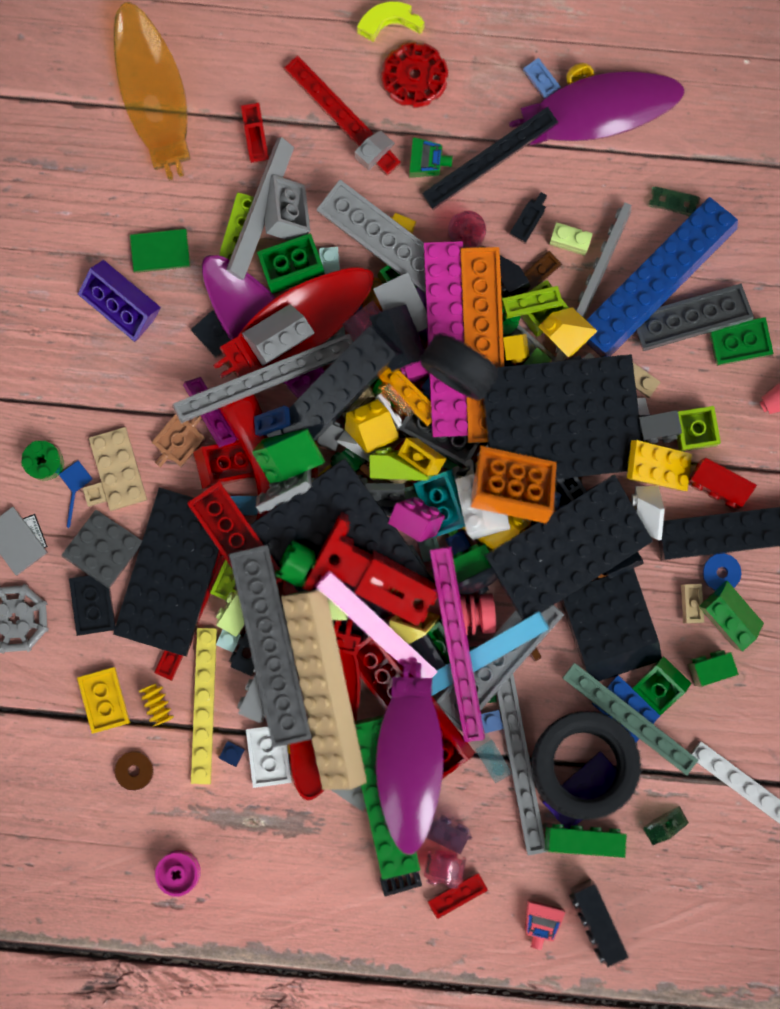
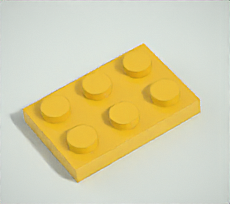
[77,667,130,734]

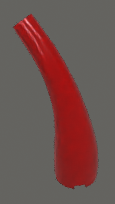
[218,394,276,521]

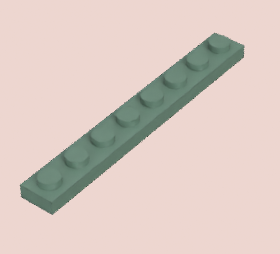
[562,663,699,775]

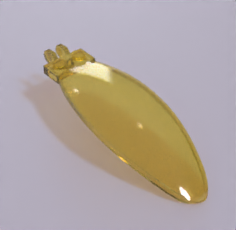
[114,2,191,180]

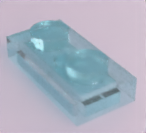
[475,739,512,784]

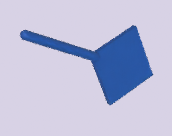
[59,460,93,528]

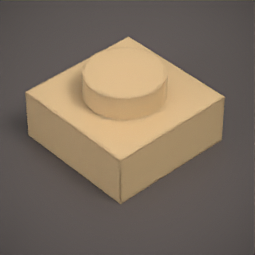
[83,483,107,507]

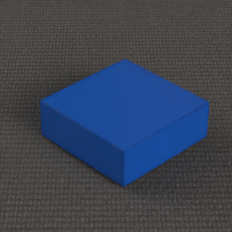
[445,530,471,555]

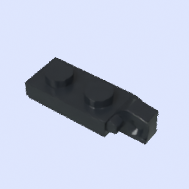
[509,192,547,244]

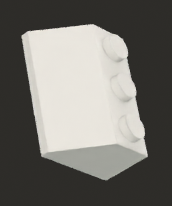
[455,474,510,540]

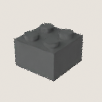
[639,410,682,445]

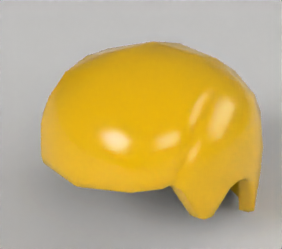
[566,62,595,85]

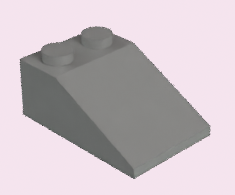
[264,175,310,240]

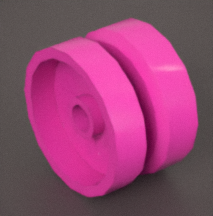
[155,850,201,897]

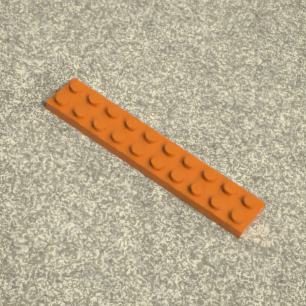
[460,247,504,443]

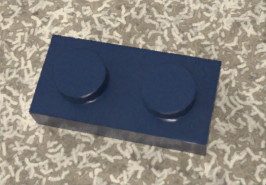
[254,406,291,437]

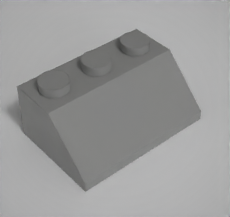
[242,304,314,366]

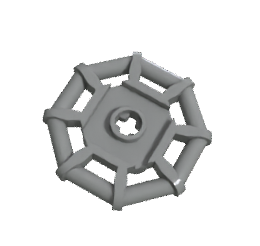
[0,584,49,654]

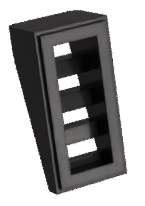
[380,871,422,897]

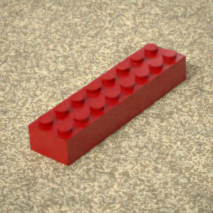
[357,637,476,779]

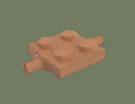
[151,414,206,468]

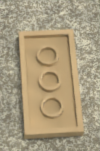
[89,427,148,511]

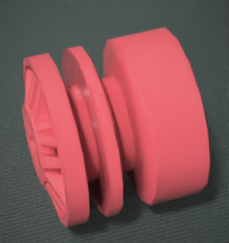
[460,593,496,635]

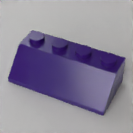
[78,260,161,342]

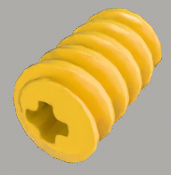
[138,684,174,727]

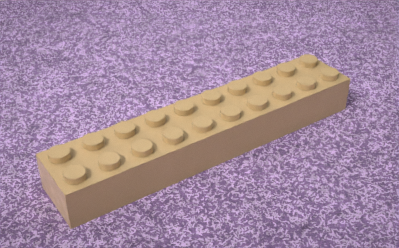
[282,590,367,790]

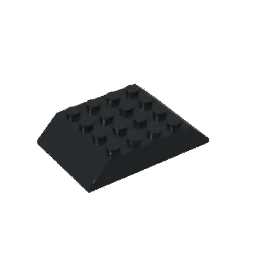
[561,568,662,681]

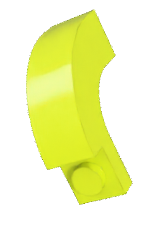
[357,2,425,42]

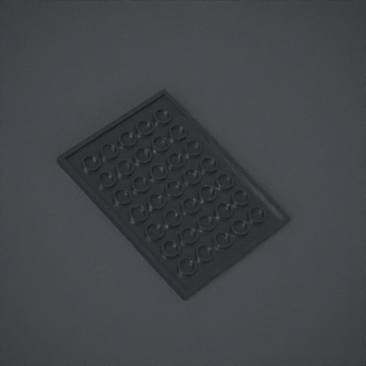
[483,354,642,479]
[250,458,435,635]

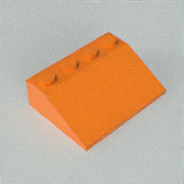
[470,446,557,523]

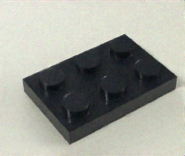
[69,576,116,636]

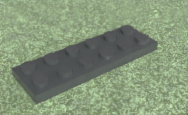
[636,283,754,352]

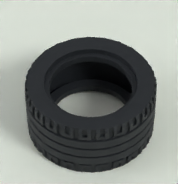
[531,711,642,820]

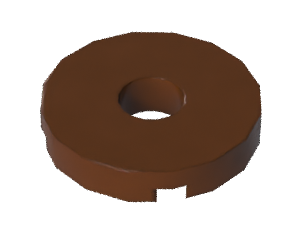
[114,751,154,791]

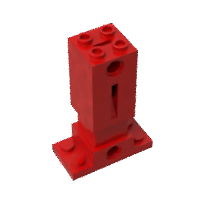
[303,512,438,626]

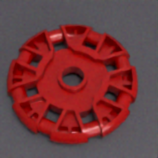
[381,42,449,108]

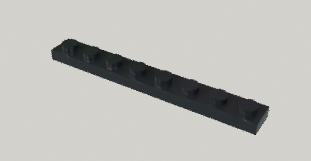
[422,107,558,210]

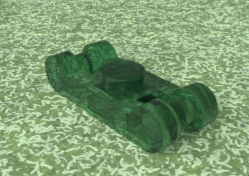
[648,187,700,217]

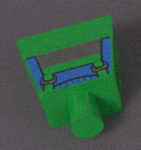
[409,137,453,178]

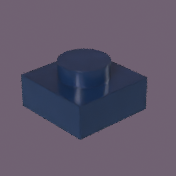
[219,741,245,767]

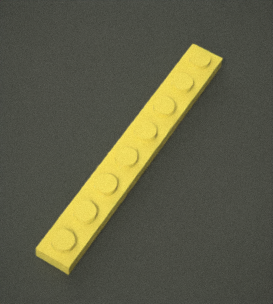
[191,628,217,784]

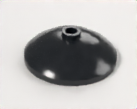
[458,568,498,595]

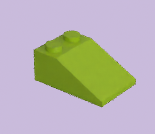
[370,446,434,481]

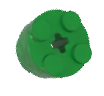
[21,441,64,481]
[275,540,317,586]

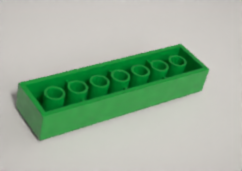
[354,714,421,880]

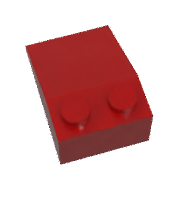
[193,441,255,489]

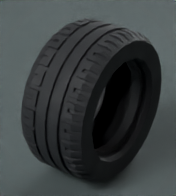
[420,333,498,401]

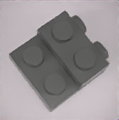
[366,483,406,516]

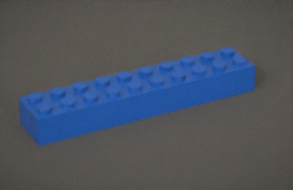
[586,197,738,357]

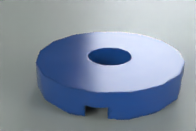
[703,553,742,591]

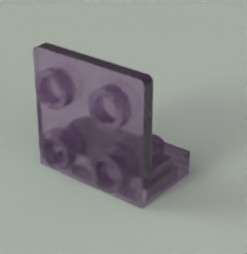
[426,814,472,855]

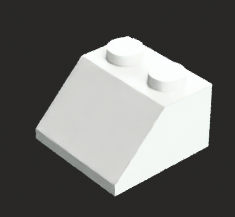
[631,485,664,540]

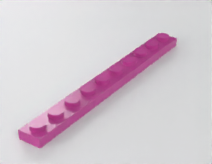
[430,547,485,742]

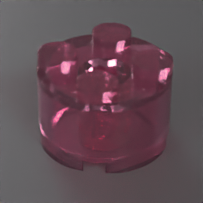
[448,210,486,248]
[424,850,466,888]

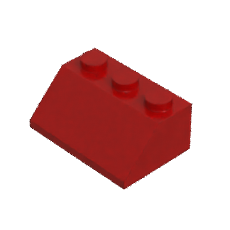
[689,457,757,509]

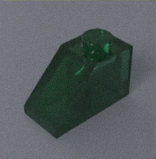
[643,806,689,845]

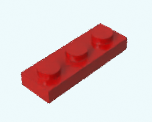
[427,872,488,919]

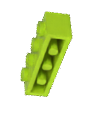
[219,192,254,260]

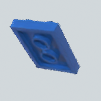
[591,675,660,743]

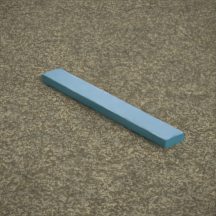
[432,611,549,696]

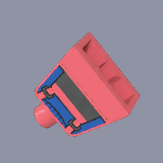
[525,900,565,950]

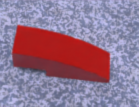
[241,103,269,163]

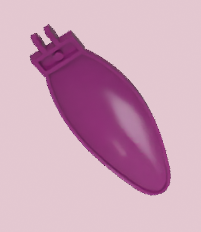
[509,72,685,146]
[202,255,325,399]
[377,662,443,855]

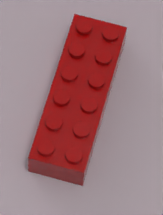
[187,481,284,585]

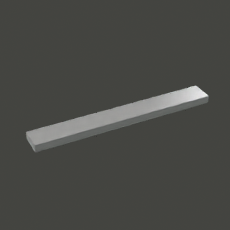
[226,137,294,280]

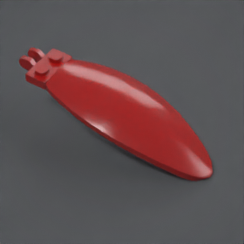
[213,267,374,379]
[290,618,361,801]

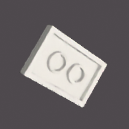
[246,726,292,788]

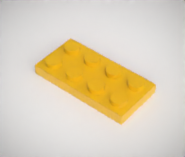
[627,440,692,492]

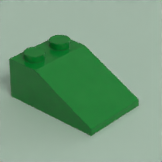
[252,429,325,484]

